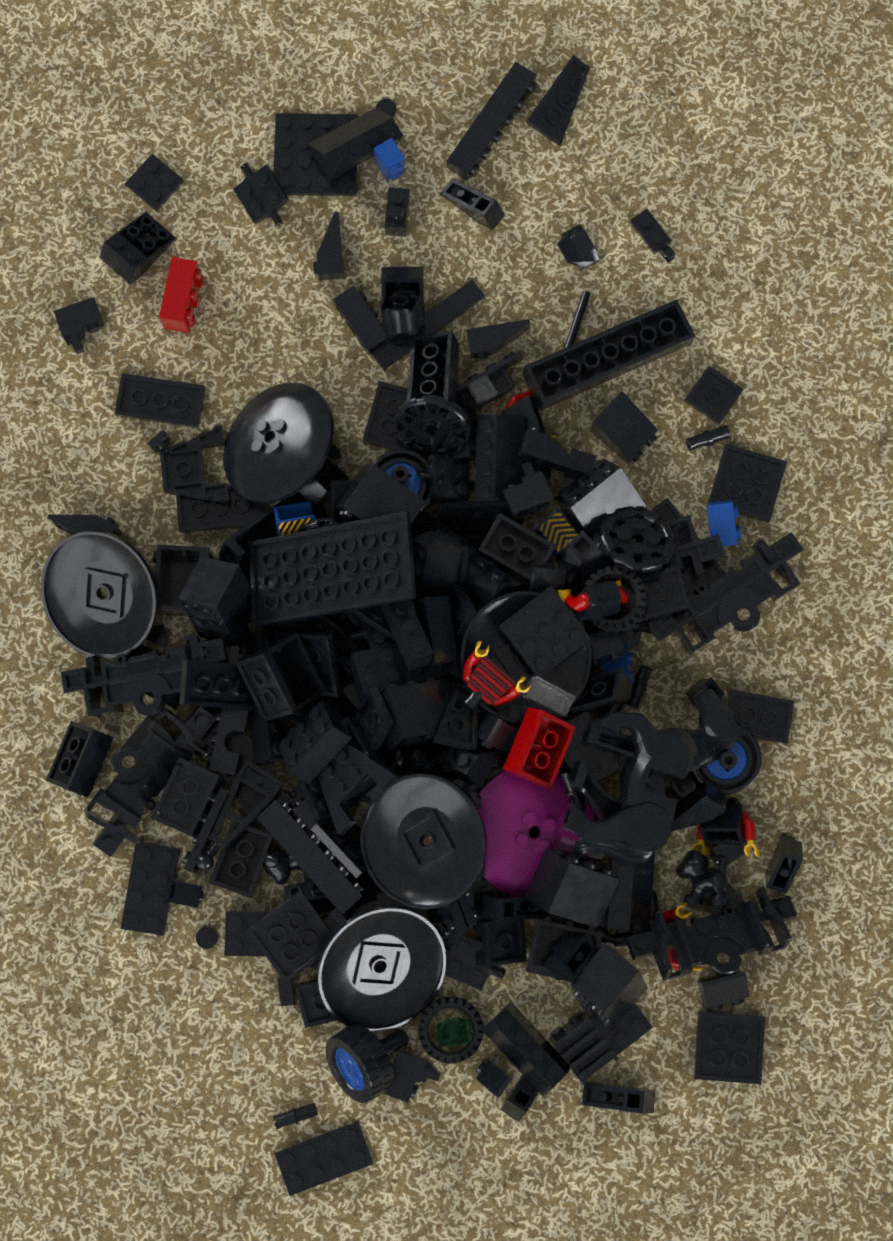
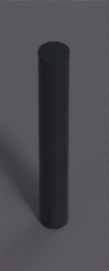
[564,291,591,348]

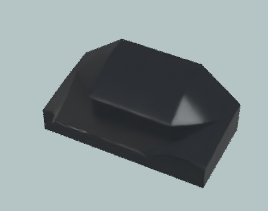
[557,224,599,271]

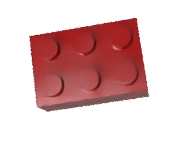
[159,257,204,333]
[503,707,576,789]

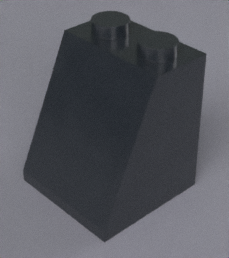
[590,391,658,465]

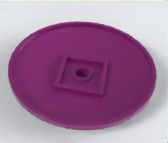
[477,770,594,895]

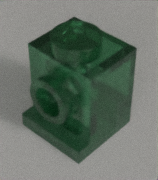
[437,1018,473,1048]

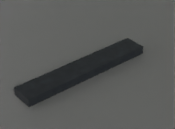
[371,280,485,370]

